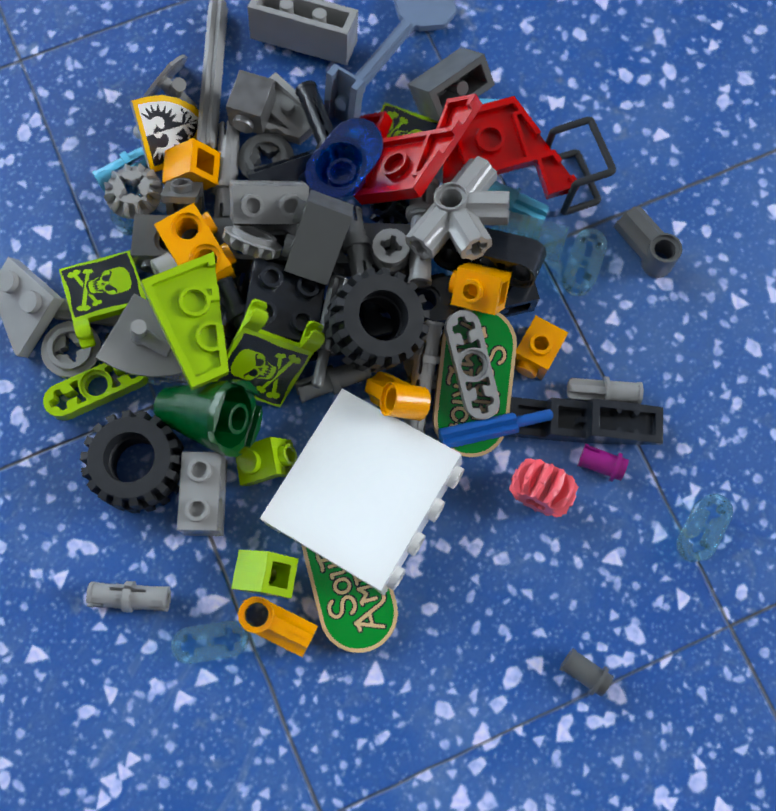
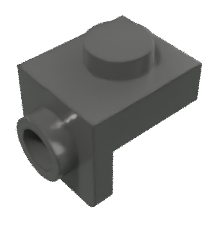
[160,178,205,216]

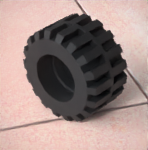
[324,268,430,373]
[80,410,185,513]

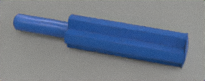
[438,409,553,448]

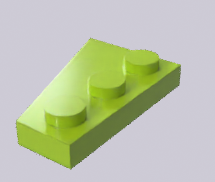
[141,252,229,390]

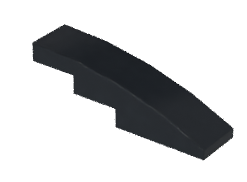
[507,397,663,445]

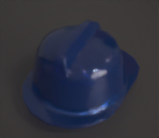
[305,118,383,198]

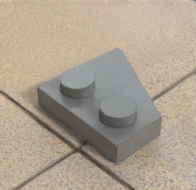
[227,72,313,145]
[0,257,64,358]

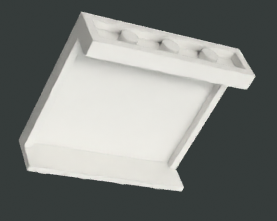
[260,389,465,595]

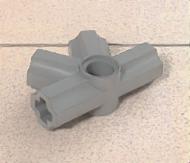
[405,156,510,261]

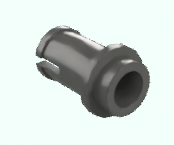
[559,648,614,697]

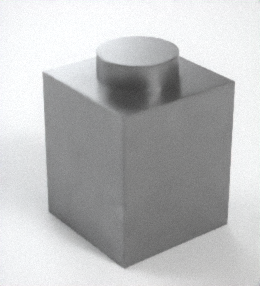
[226,70,276,135]

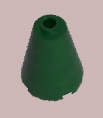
[154,379,263,457]

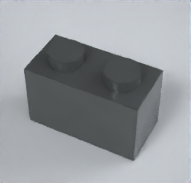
[407,47,495,122]
[281,190,354,285]

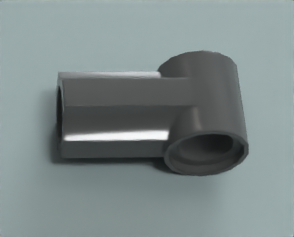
[614,206,682,278]

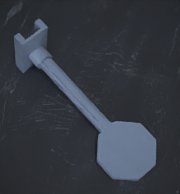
[324,0,457,134]

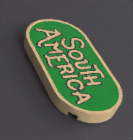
[432,309,517,457]
[301,545,398,653]

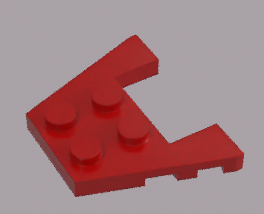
[353,93,482,205]
[442,96,580,200]

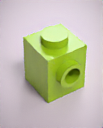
[231,549,299,598]

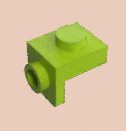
[235,437,298,486]

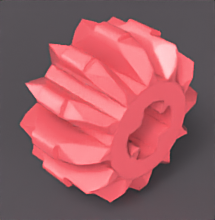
[509,458,578,517]

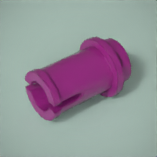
[577,443,629,482]

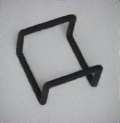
[546,116,616,215]

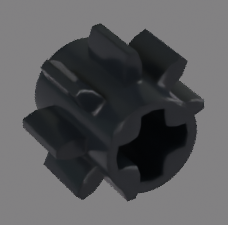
[369,199,410,224]

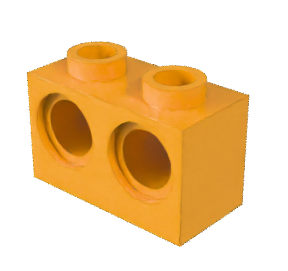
[154,203,237,281]

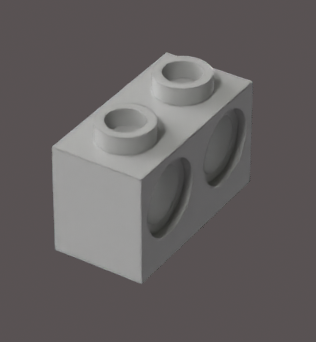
[229,180,309,224]
[177,452,228,536]

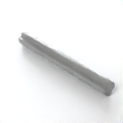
[196,0,228,149]

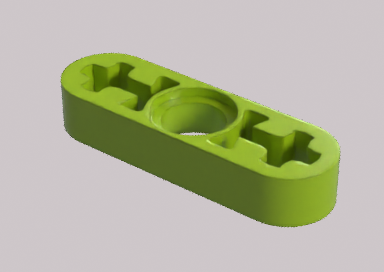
[43,363,150,421]

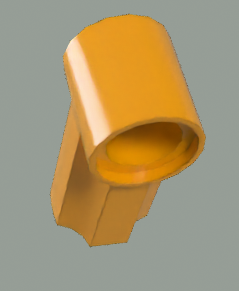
[365,372,431,421]
[238,596,318,657]

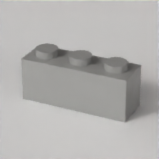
[247,0,358,65]

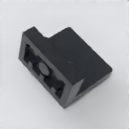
[242,257,325,343]

